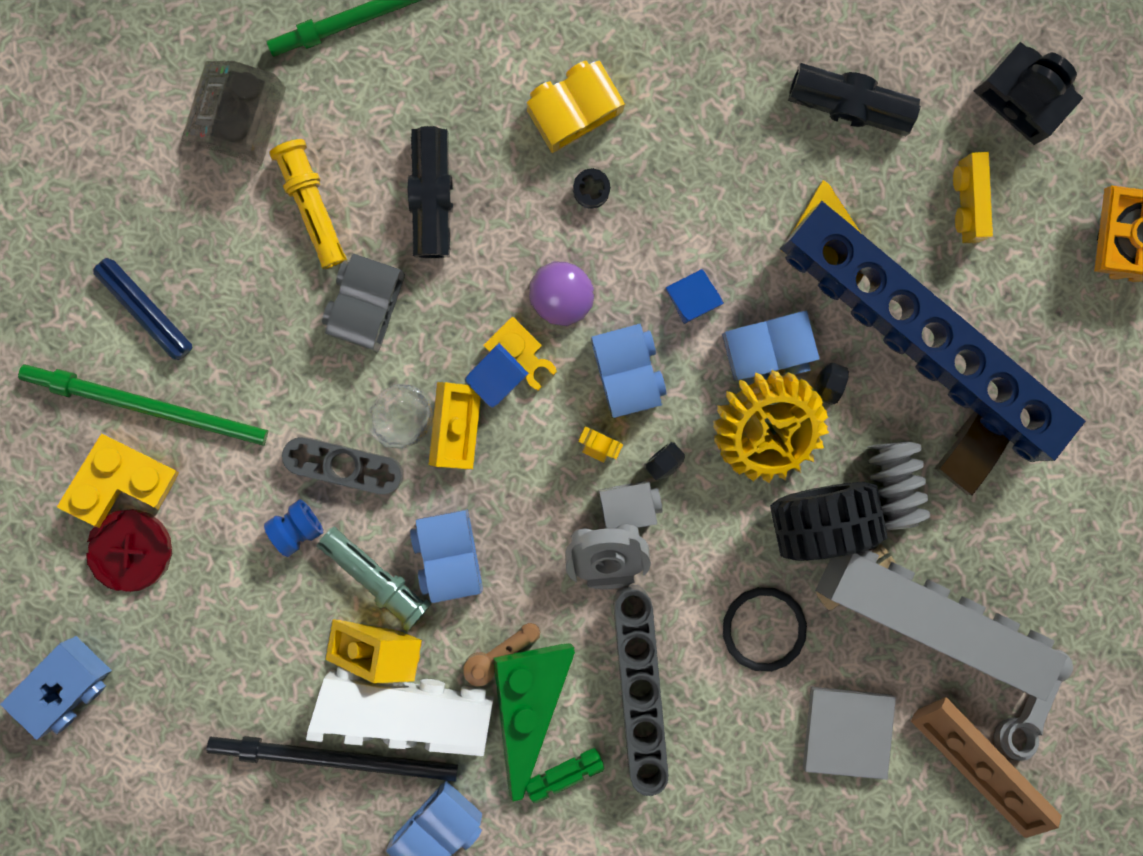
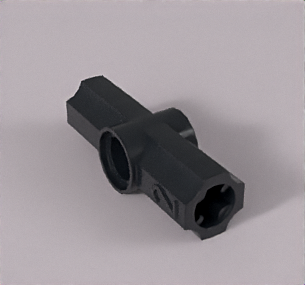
[788,63,921,137]
[407,126,453,259]

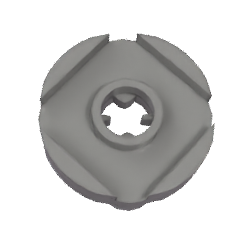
[565,524,651,589]

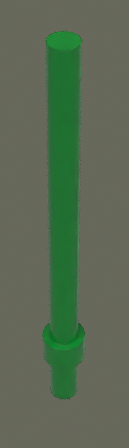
[266,0,422,57]
[18,364,269,446]

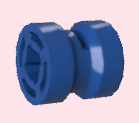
[264,499,324,557]

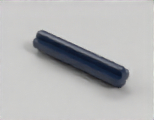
[93,258,193,360]

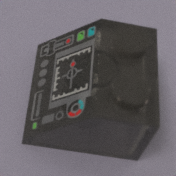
[181,61,286,167]

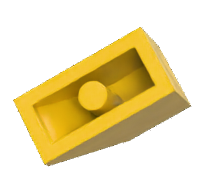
[325,619,422,683]

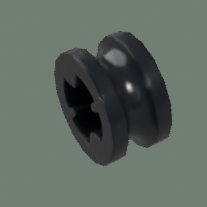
[573,168,611,209]

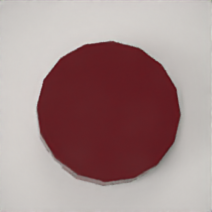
[86,509,173,592]

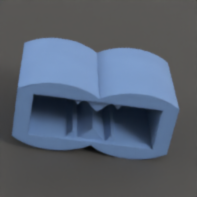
[722,311,820,385]
[591,324,667,418]
[410,509,483,603]
[386,781,482,856]

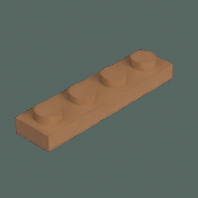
[911,697,1062,838]

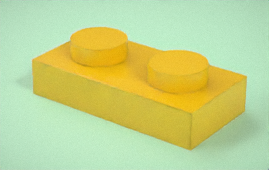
[953,152,993,243]
[428,382,481,469]

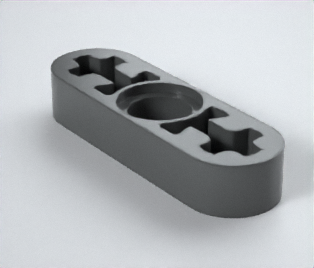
[282,437,404,494]

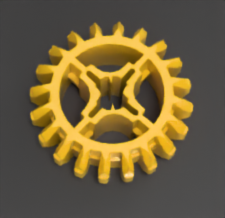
[713,370,829,483]

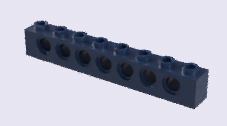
[779,201,1086,462]

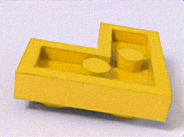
[57,433,179,528]

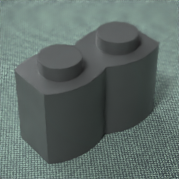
[322,253,405,352]

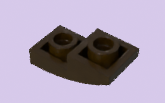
[934,411,1010,496]

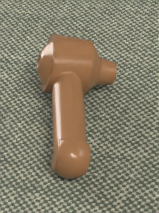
[464,623,541,686]

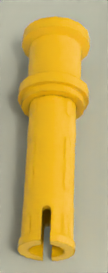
[269,139,347,269]

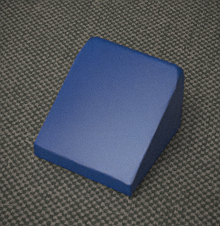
[665,269,724,324]
[465,343,529,408]

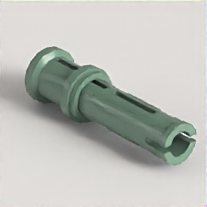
[316,526,432,632]

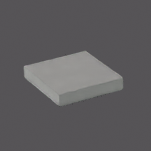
[803,687,896,780]

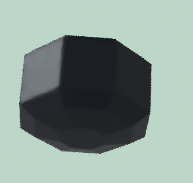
[815,362,849,405]
[644,442,685,480]

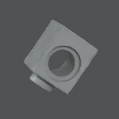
[598,480,663,529]

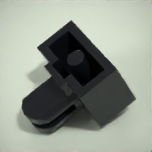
[973,42,1083,145]

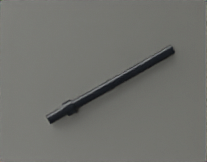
[206,736,458,782]

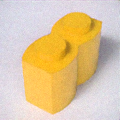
[527,60,625,153]

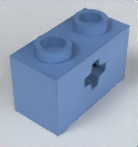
[0,636,112,740]

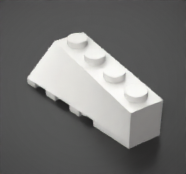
[306,666,494,756]

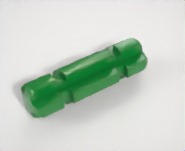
[526,748,605,803]

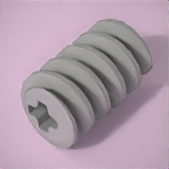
[867,441,930,530]

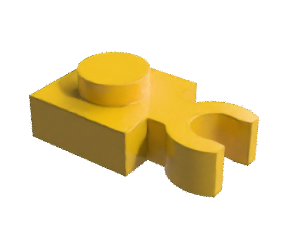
[483,316,557,390]
[578,426,624,463]

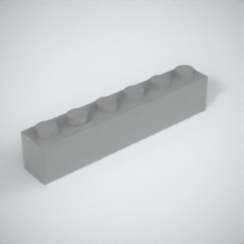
[815,550,1068,702]

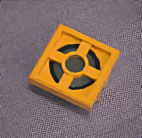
[1094,185,1143,282]

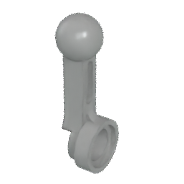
[994,650,1073,761]

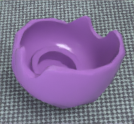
[529,261,594,326]

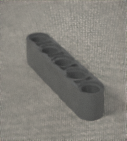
[613,584,669,796]

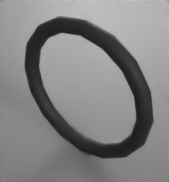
[723,587,807,672]

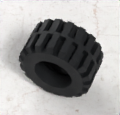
[770,482,888,561]

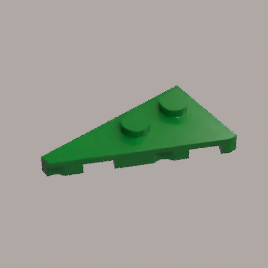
[493,643,575,802]

